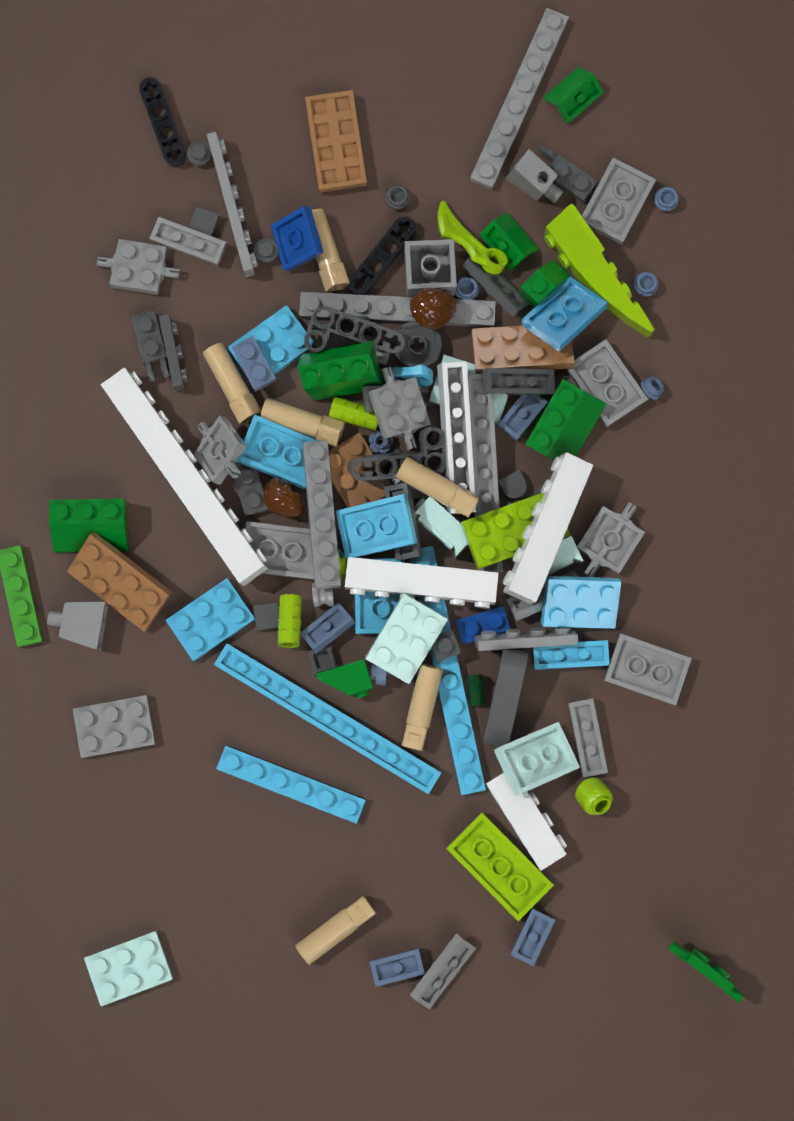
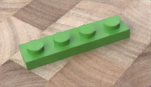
[0,545,43,648]

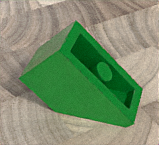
[519,259,570,308]
[316,659,373,699]

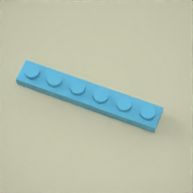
[216,746,366,824]

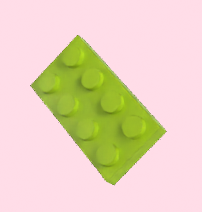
[460,493,571,570]
[446,812,554,921]

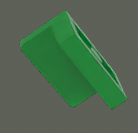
[544,67,604,123]
[480,213,538,271]

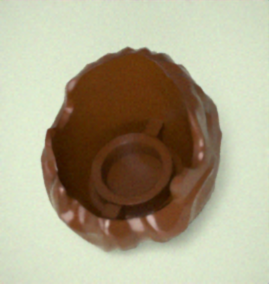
[410,288,456,329]
[263,478,304,518]

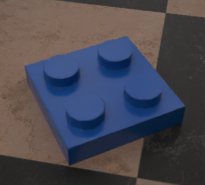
[271,206,324,271]

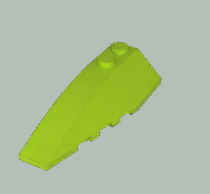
[544,203,655,338]

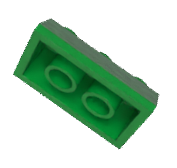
[297,341,384,401]
[526,379,607,460]
[49,499,128,553]

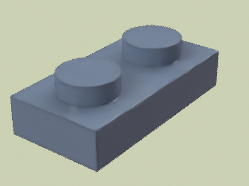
[231,336,277,392]
[497,395,548,441]
[301,602,355,654]
[510,908,555,966]
[369,948,425,987]

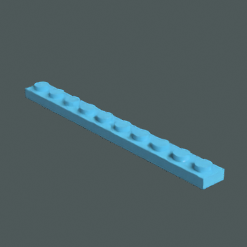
[410,546,486,795]
[214,644,441,794]

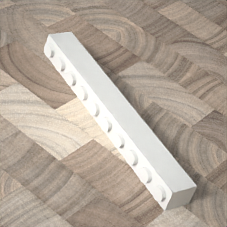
[101,367,268,586]

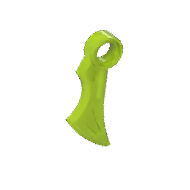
[437,201,508,274]

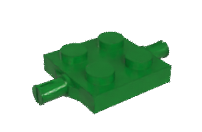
[668,941,744,1003]

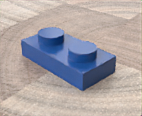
[456,606,510,645]

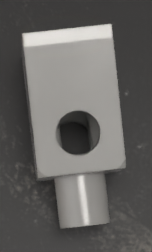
[506,149,563,203]
[47,602,109,651]

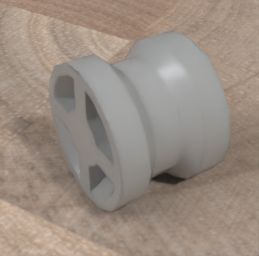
[312,583,334,608]

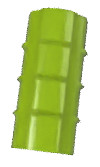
[329,397,379,431]
[277,594,302,648]

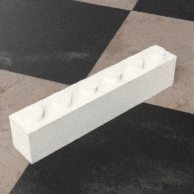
[437,362,476,514]
[503,452,593,604]
[345,557,498,608]

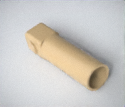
[312,209,350,293]
[203,343,262,424]
[260,398,345,447]
[396,456,479,517]
[402,664,443,751]
[295,895,376,965]

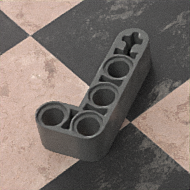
[304,306,405,353]
[347,425,446,481]
[483,648,528,747]

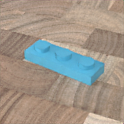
[532,640,610,670]

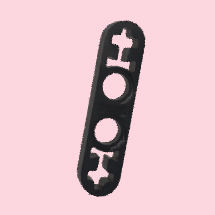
[139,77,186,168]
[349,216,416,295]

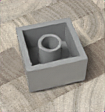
[404,239,457,297]

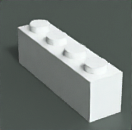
[486,772,567,871]

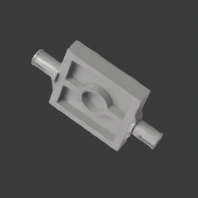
[97,239,180,295]
[368,367,431,450]
[194,415,247,485]
[577,502,645,577]

